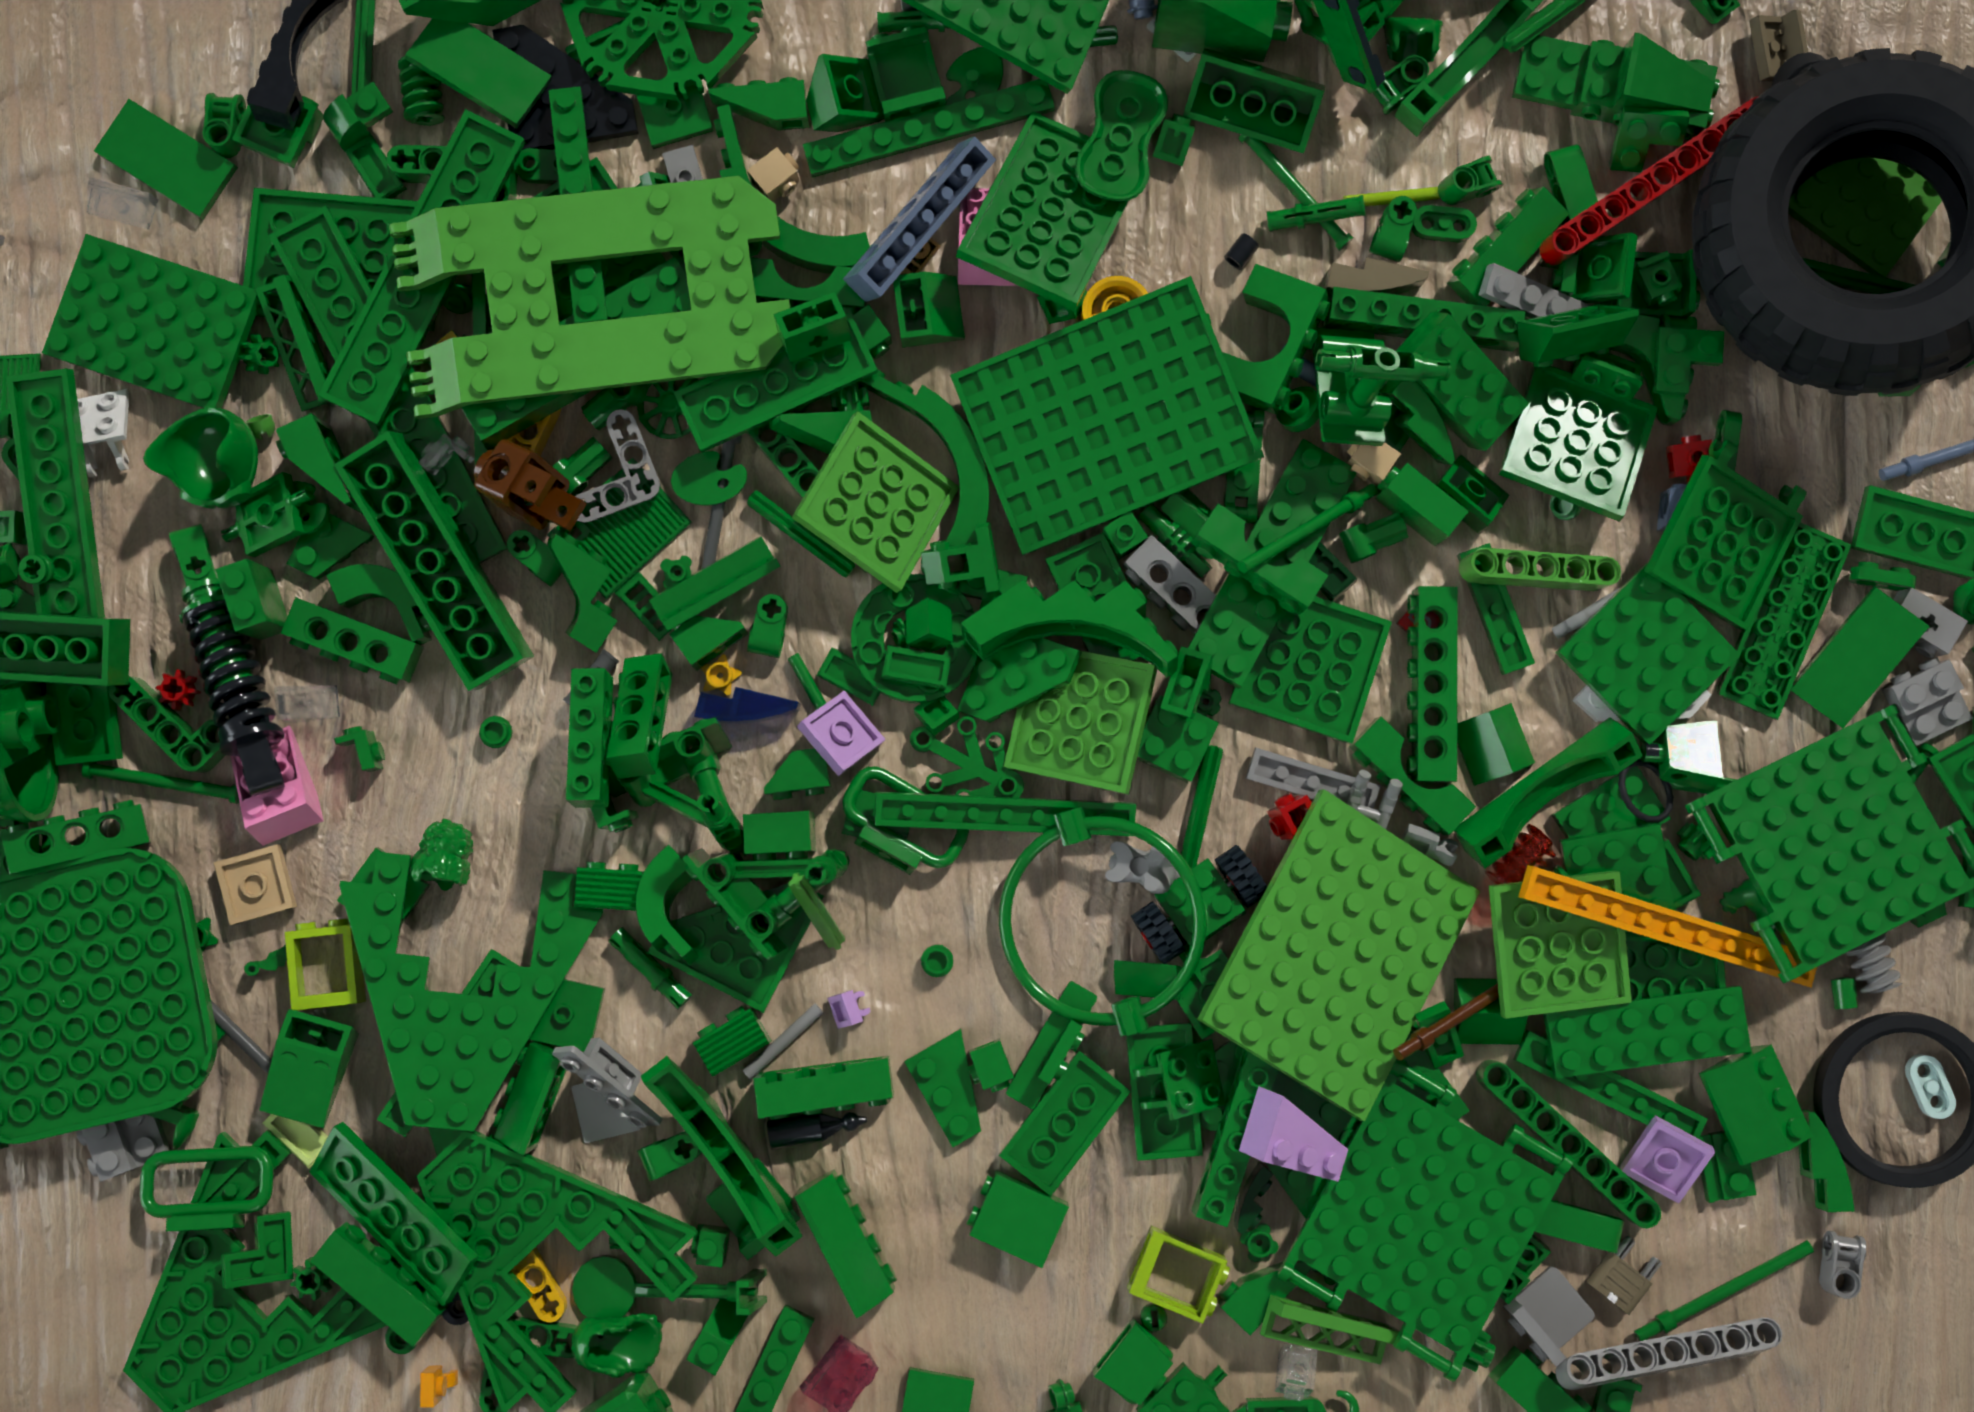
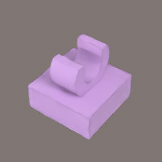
[827,990,870,1029]

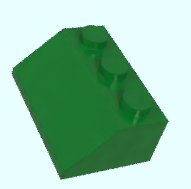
[1517,304,1639,367]
[493,1041,567,1156]
[1698,1044,1813,1165]

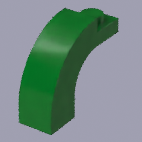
[326,564,432,645]
[636,844,699,966]

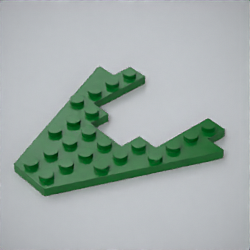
[339,852,603,1132]
[123,1130,403,1412]
[416,1131,698,1412]

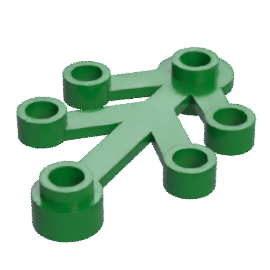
[910,716,1024,798]

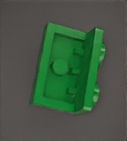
[1570,352,1644,401]

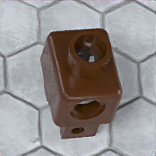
[474,439,587,531]

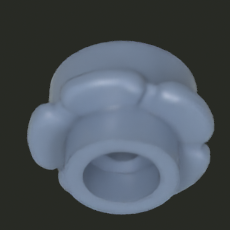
[1127,0,1158,20]

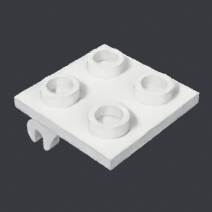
[77,389,129,477]

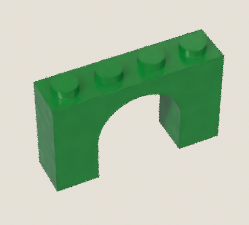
[1222,264,1331,415]

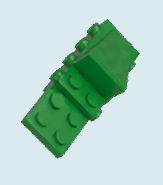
[1512,32,1719,140]

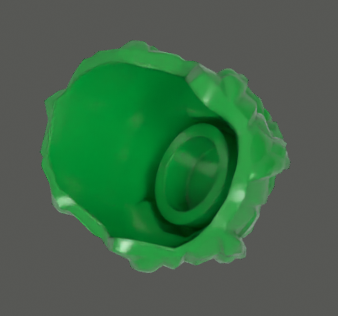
[410,819,473,891]

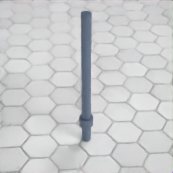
[1879,439,1974,481]

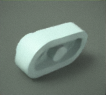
[1905,1054,1956,1119]

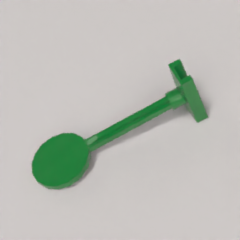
[572,1255,767,1318]

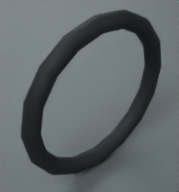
[1618,759,1674,823]

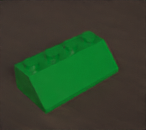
[1183,48,1325,154]
[794,1169,897,1318]

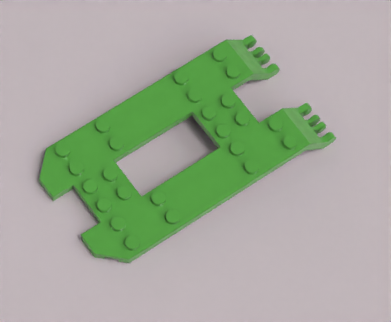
[389,176,790,419]

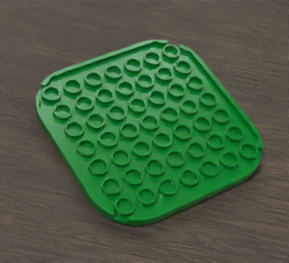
[0,848,217,1144]

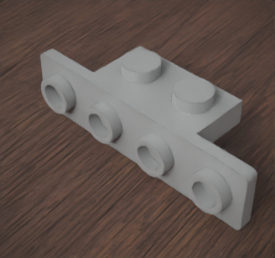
[552,1038,662,1128]

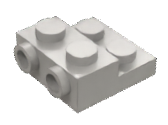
[1881,657,1973,746]
[76,1115,171,1182]

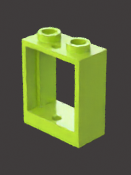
[285,918,366,1010]
[1127,1225,1230,1324]

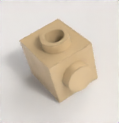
[747,147,799,202]
[1347,443,1401,485]

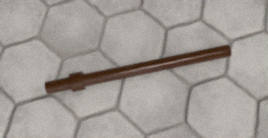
[1393,983,1499,1061]

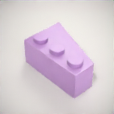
[1239,1086,1348,1182]

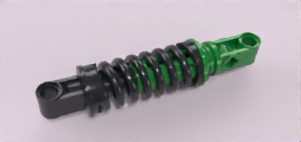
[169,524,285,797]

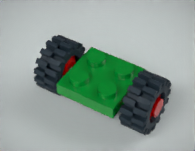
[1131,845,1267,964]

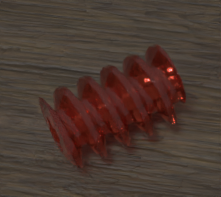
[1485,824,1556,885]

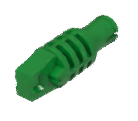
[1138,503,1212,577]

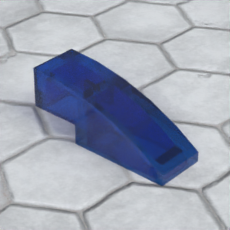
[694,687,801,724]

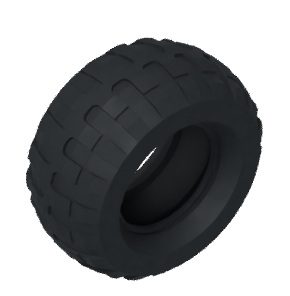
[1692,48,1974,396]

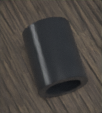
[1224,233,1259,270]

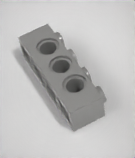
[1123,535,1216,634]

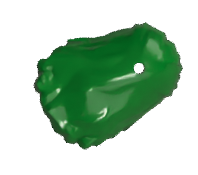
[571,1313,663,1378]

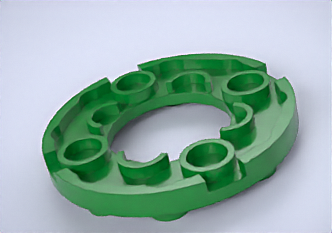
[851,574,978,703]

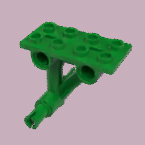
[1312,327,1451,446]
[609,717,747,856]
[682,848,850,961]

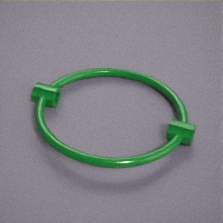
[999,807,1206,1037]

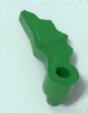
[244,945,287,976]

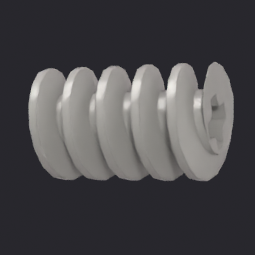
[1846,934,1902,994]

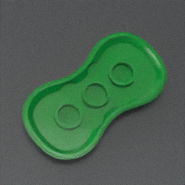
[1075,70,1168,201]

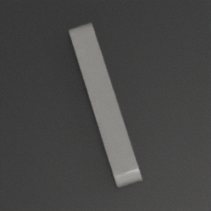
[1555,1318,1783,1390]

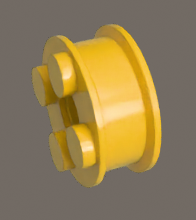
[1081,276,1148,321]

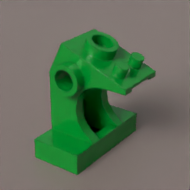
[921,522,1001,593]

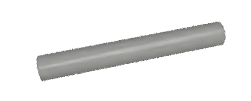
[743,1003,824,1079]

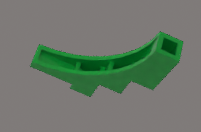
[961,580,1179,678]
[640,1056,802,1257]

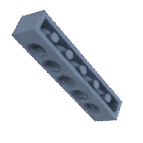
[843,136,996,302]

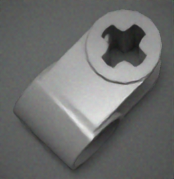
[1819,1231,1867,1299]

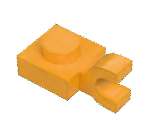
[420,1365,458,1408]

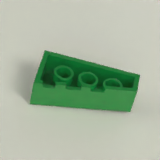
[753,1056,894,1119]

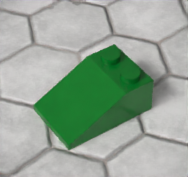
[275,413,363,514]

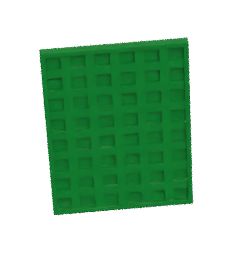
[950,276,1264,556]

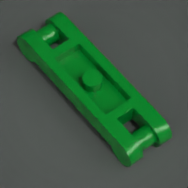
[1224,410,1265,524]

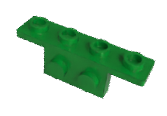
[1006,981,1097,1109]

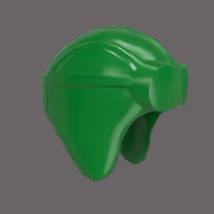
[143,407,258,509]

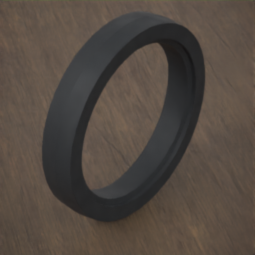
[1813,1012,1974,1188]

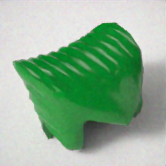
[1383,16,1443,63]

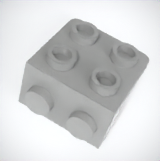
[1503,1266,1595,1367]

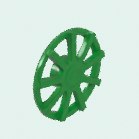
[637,378,699,439]

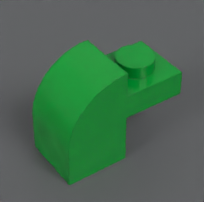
[323,82,393,152]

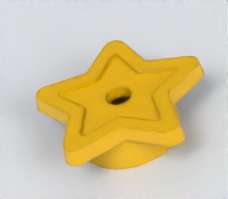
[701,654,742,695]

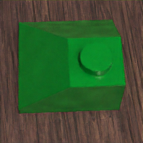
[806,54,884,132]

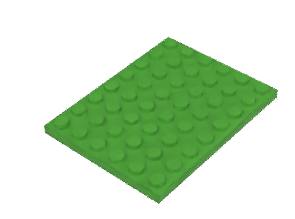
[1197,789,1480,1121]

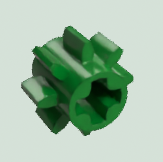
[238,334,280,375]
[830,382,870,412]
[1676,823,1714,861]
[290,1257,333,1301]
[1463,1330,1496,1372]

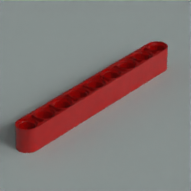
[1540,96,1758,265]

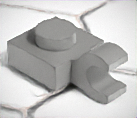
[1401,823,1459,866]

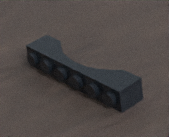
[247,0,345,131]

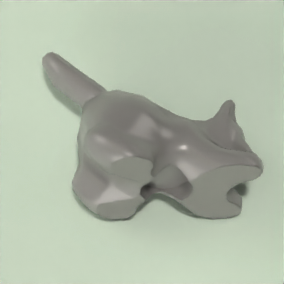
[1105,841,1180,894]

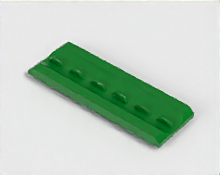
[1717,522,1852,720]

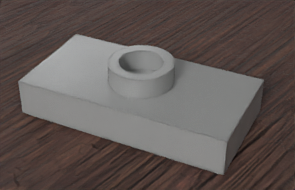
[662,145,703,183]

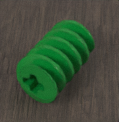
[398,56,445,126]

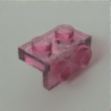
[799,1334,879,1412]

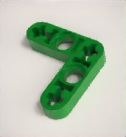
[479,1316,577,1412]

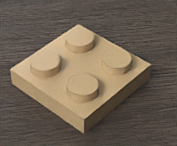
[214,844,297,925]

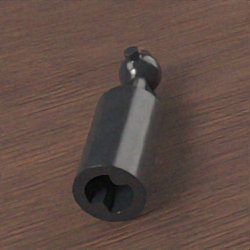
[767,1112,867,1150]

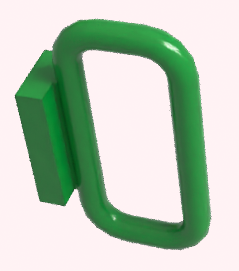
[842,766,969,875]
[140,1146,274,1232]

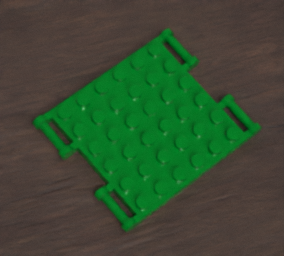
[1684,704,1974,984]
[1276,1059,1574,1382]

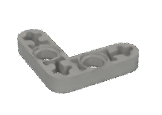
[575,409,660,523]

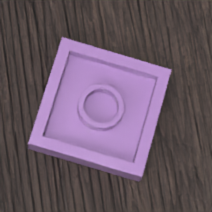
[797,691,886,777]
[1620,1115,1715,1204]

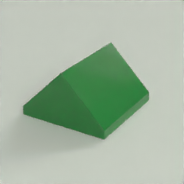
[1435,454,1510,533]
[1457,703,1535,786]
[1454,978,1528,1045]

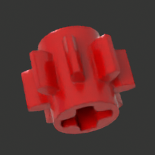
[155,669,201,711]

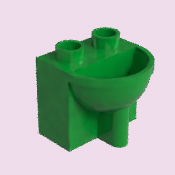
[0,681,60,823]

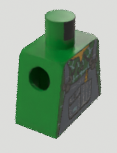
[1641,721,1723,790]

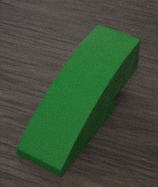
[1380,381,1455,465]
[1798,1109,1855,1212]

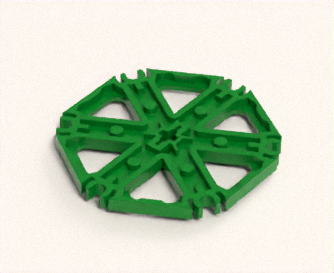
[560,0,764,101]

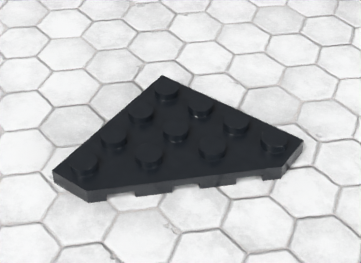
[492,25,639,150]

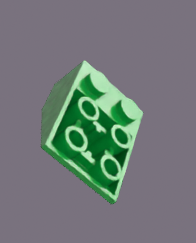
[259,1009,359,1129]

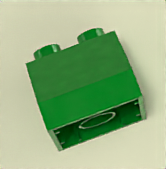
[1152,0,1293,62]

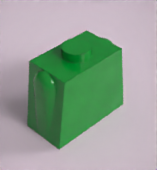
[1092,1317,1173,1405]

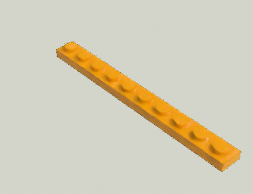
[1518,865,1817,988]

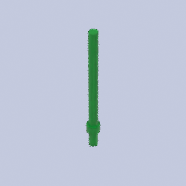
[1237,484,1378,573]
[1634,1240,1814,1341]

